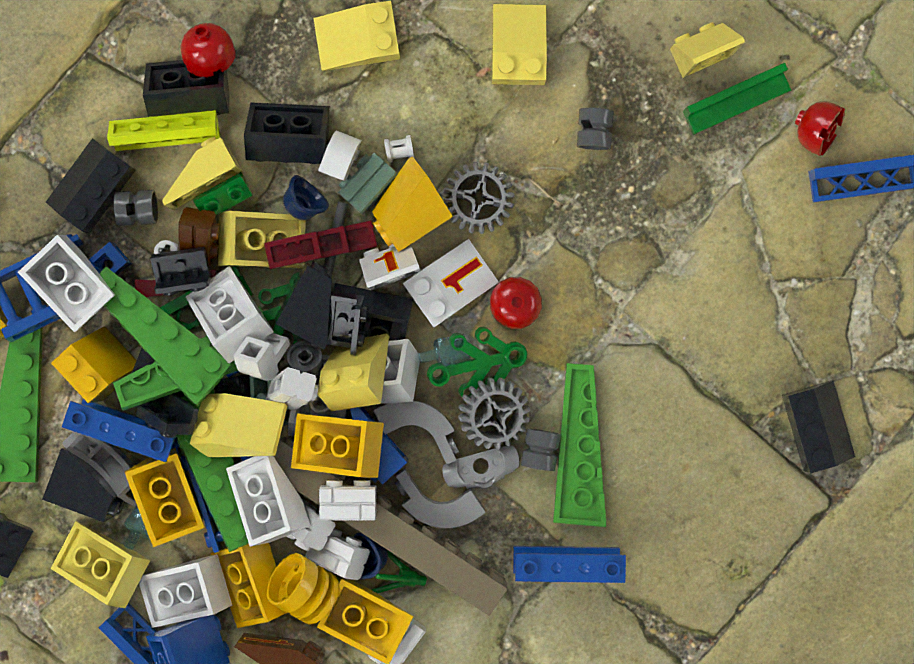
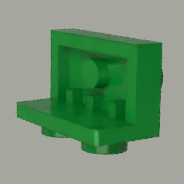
[193,172,253,215]

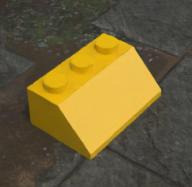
[125,448,205,547]
[210,543,287,628]

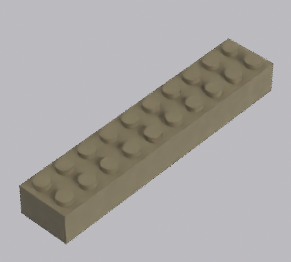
[274,436,507,616]

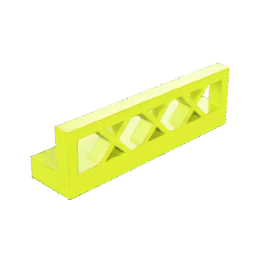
[107,110,221,151]

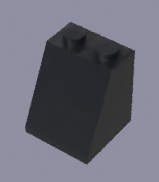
[275,261,332,349]
[42,447,125,522]

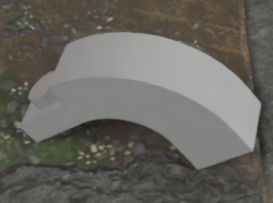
[374,400,459,464]
[62,431,137,507]
[395,469,486,528]

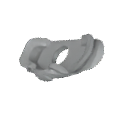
[442,446,519,489]

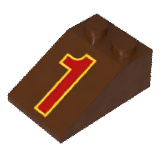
[234,633,324,664]

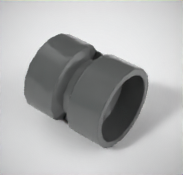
[577,108,614,150]
[114,190,158,226]
[287,340,323,385]
[521,428,561,471]

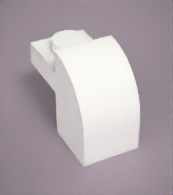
[318,130,362,181]
[233,333,290,381]

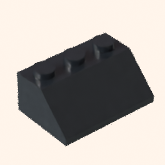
[143,60,230,117]
[244,102,330,164]
[46,138,136,234]
[333,283,413,341]
[782,380,855,474]

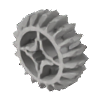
[443,162,515,234]
[458,378,530,450]

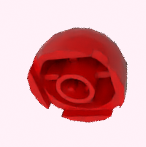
[180,23,236,77]
[795,101,845,156]
[490,277,542,329]

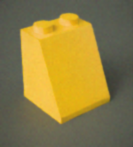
[372,156,453,252]
[51,326,137,403]

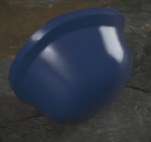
[283,175,329,220]
[354,532,388,580]

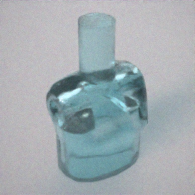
[419,334,470,366]
[123,505,149,550]

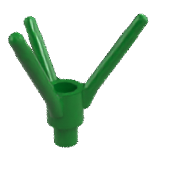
[371,550,427,594]

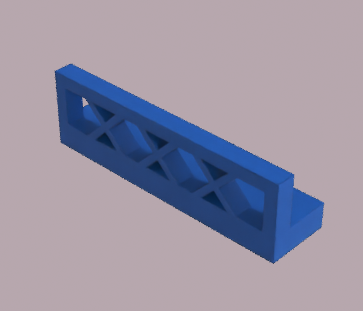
[808,155,914,203]
[99,603,157,664]

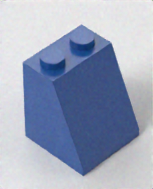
[146,614,230,664]

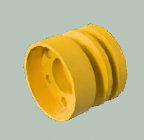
[267,553,339,625]

